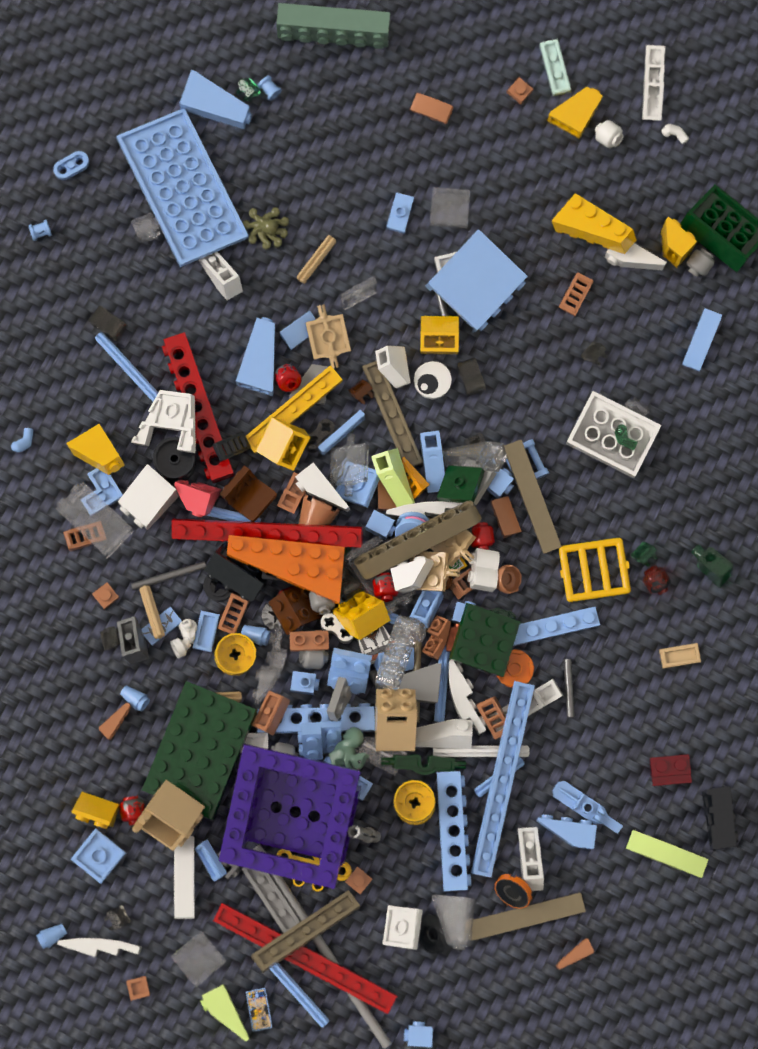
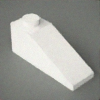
[604,243,666,270]
[199,252,243,300]
[295,463,350,512]
[415,719,473,749]
[518,827,544,891]

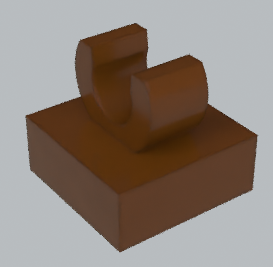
[348,379,373,404]

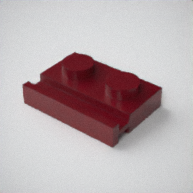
[649,754,692,786]

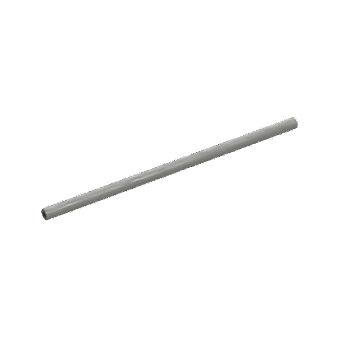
[252,844,392,1049]

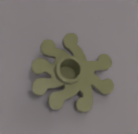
[242,207,289,250]

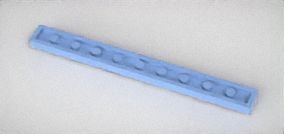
[471,681,535,878]

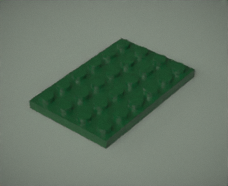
[142,681,258,820]

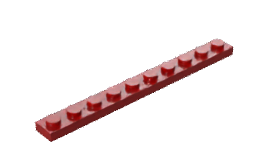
[171,518,363,548]
[213,903,398,1014]

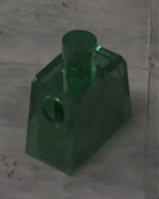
[691,544,734,588]

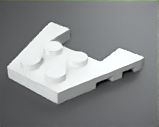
[131,390,196,453]

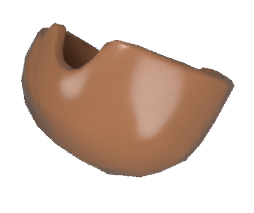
[497,565,522,594]

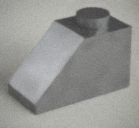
[117,616,149,665]

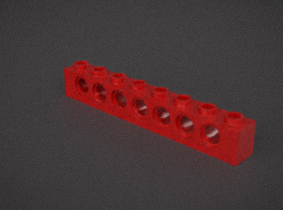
[162,332,234,484]

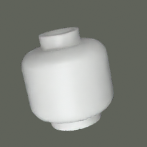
[595,120,623,148]

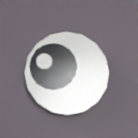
[414,361,452,400]

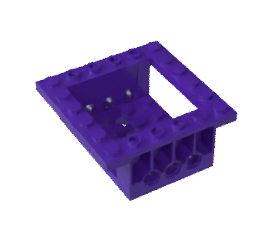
[219,744,362,889]

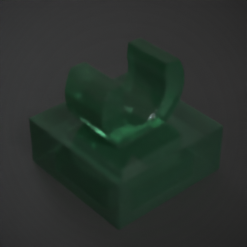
[236,78,262,101]
[631,542,657,567]

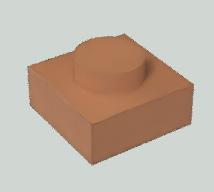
[507,77,533,104]
[92,582,119,610]
[345,867,372,894]
[126,976,151,1001]

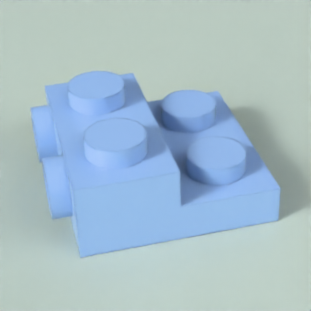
[327,648,372,694]
[298,721,342,760]

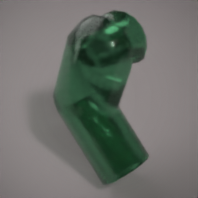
[615,424,638,450]

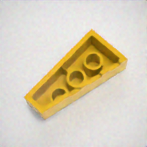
[552,193,636,254]

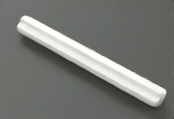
[433,745,529,757]

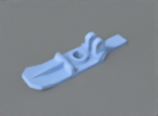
[552,781,623,834]

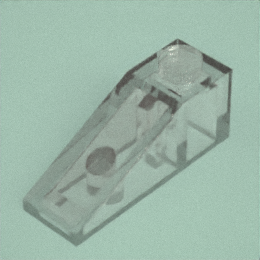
[443,441,507,472]

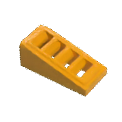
[401,457,430,499]

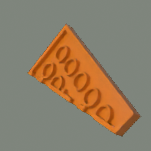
[227,535,345,605]

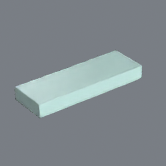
[539,39,571,96]

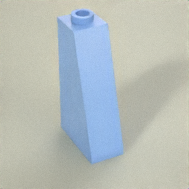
[179,70,252,129]
[236,317,275,397]

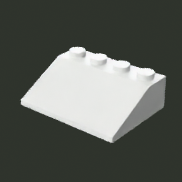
[566,391,661,478]

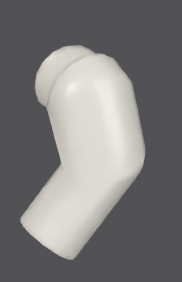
[662,124,689,144]

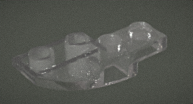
[252,628,288,706]

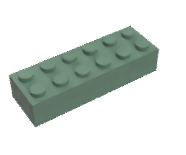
[277,3,390,49]

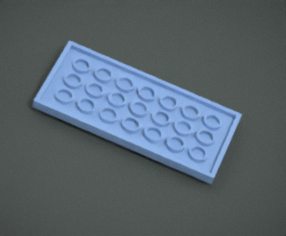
[116,108,249,267]

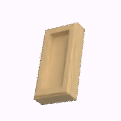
[659,643,701,669]

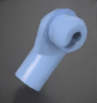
[11,428,34,453]

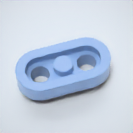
[53,151,89,180]

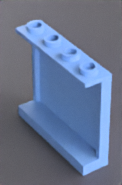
[425,229,528,333]

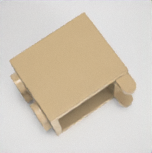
[375,688,417,751]
[132,780,205,851]

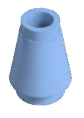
[241,625,271,646]
[120,685,150,712]
[36,923,67,949]

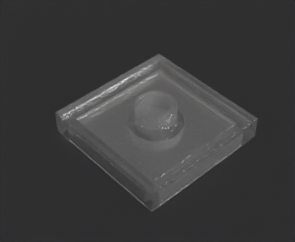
[430,187,470,228]
[341,276,377,310]
[171,931,227,987]

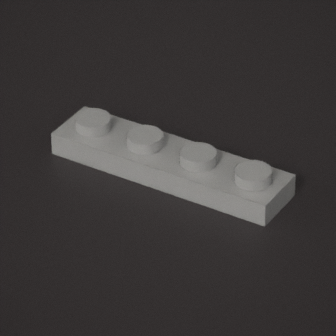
[241,867,300,933]

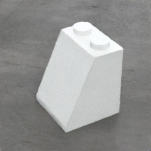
[118,464,179,530]

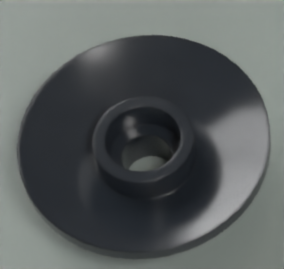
[418,915,450,954]

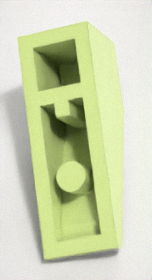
[201,985,250,1041]

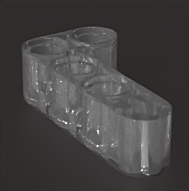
[376,615,426,690]

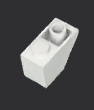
[375,346,410,388]
[391,556,434,593]

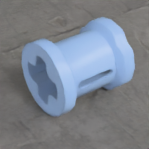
[257,75,282,100]
[28,219,52,241]

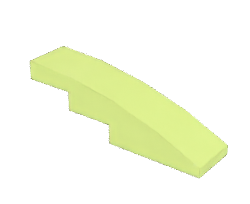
[626,830,708,878]

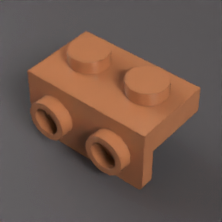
[290,630,329,651]

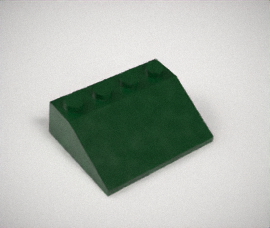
[680,184,758,272]

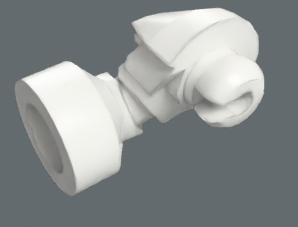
[170,619,197,659]

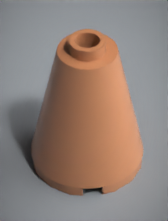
[299,494,340,525]

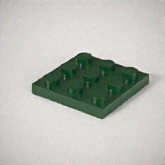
[449,603,520,677]

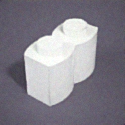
[467,548,499,592]

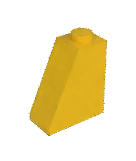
[547,87,603,139]
[66,424,125,475]

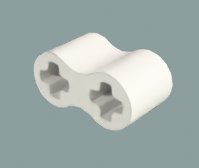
[321,613,354,644]

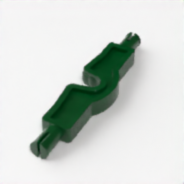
[381,754,466,775]

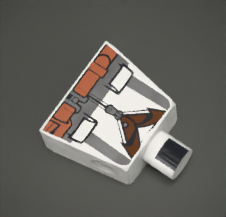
[358,626,398,665]

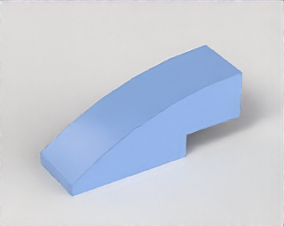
[682,308,722,371]

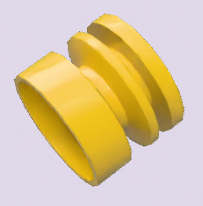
[214,633,256,675]
[394,780,436,825]

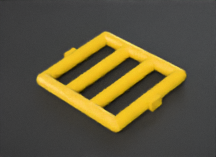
[559,538,631,602]

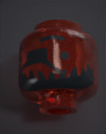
[642,565,671,595]

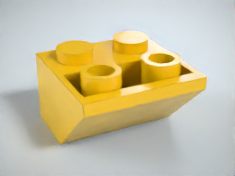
[661,217,697,268]
[420,316,459,354]
[255,416,310,471]
[332,591,391,640]
[72,792,119,829]

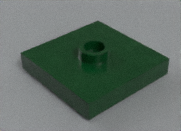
[437,465,484,503]

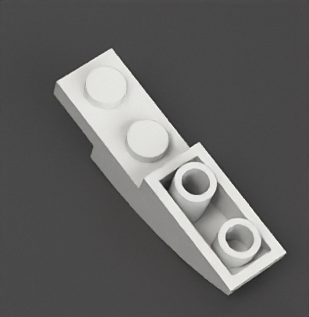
[448,660,487,735]

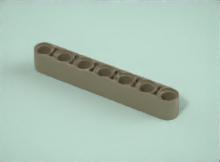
[354,501,481,579]

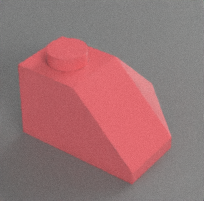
[174,480,221,517]

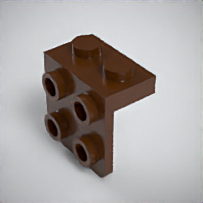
[220,465,277,522]
[268,586,324,635]

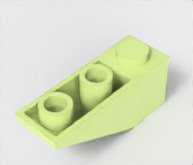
[371,448,415,507]

